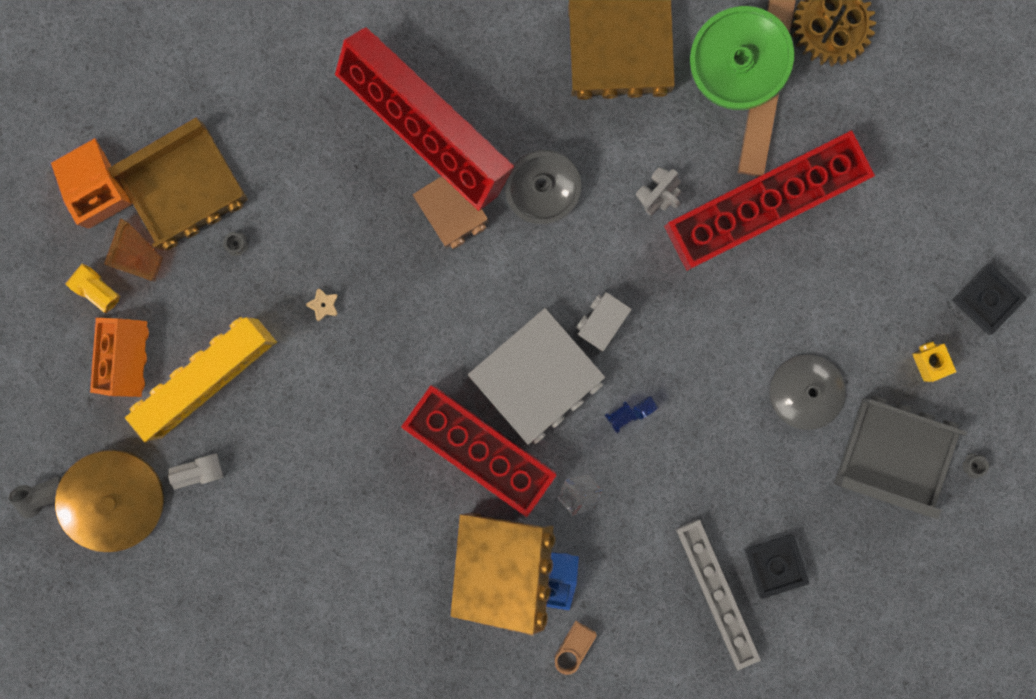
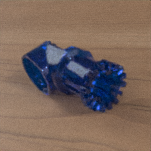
[605,396,659,433]

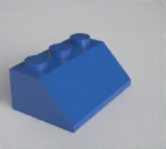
[546,552,579,610]

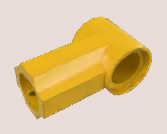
[65,263,121,313]

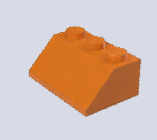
[90,318,149,397]

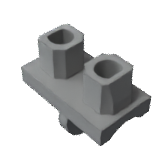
[636,167,681,217]

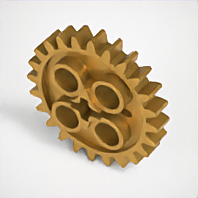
[791,0,876,67]

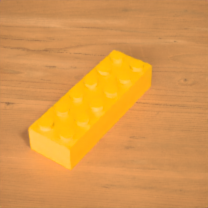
[125,317,277,442]

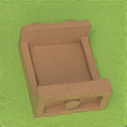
[412,176,489,249]

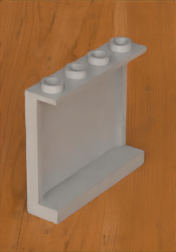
[468,308,605,445]

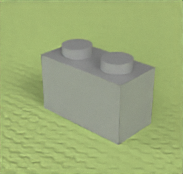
[576,292,631,352]

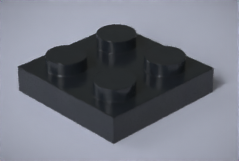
[952,263,1027,335]
[744,534,810,599]

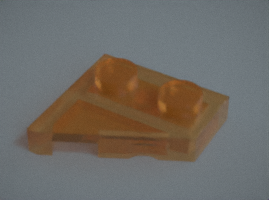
[104,219,163,282]

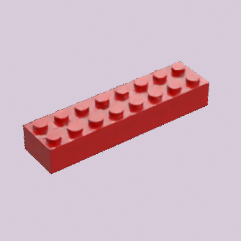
[335,27,514,211]
[664,130,875,271]

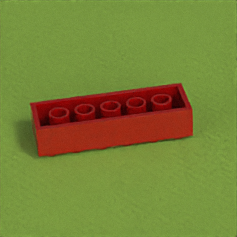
[401,385,557,517]

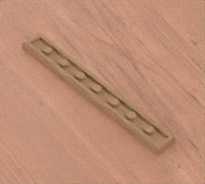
[737,0,796,177]

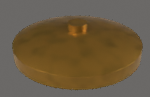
[55,450,164,552]

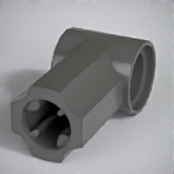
[8,476,62,518]

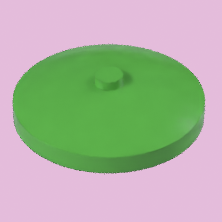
[690,6,794,110]

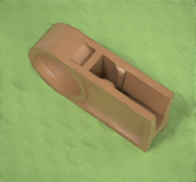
[554,621,597,675]

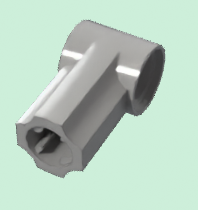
[168,453,224,489]

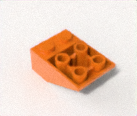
[51,138,132,229]

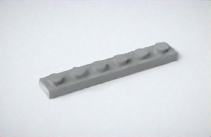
[675,519,761,671]

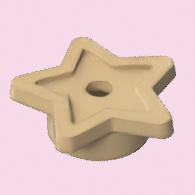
[306,289,338,321]

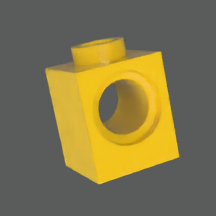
[912,341,956,382]

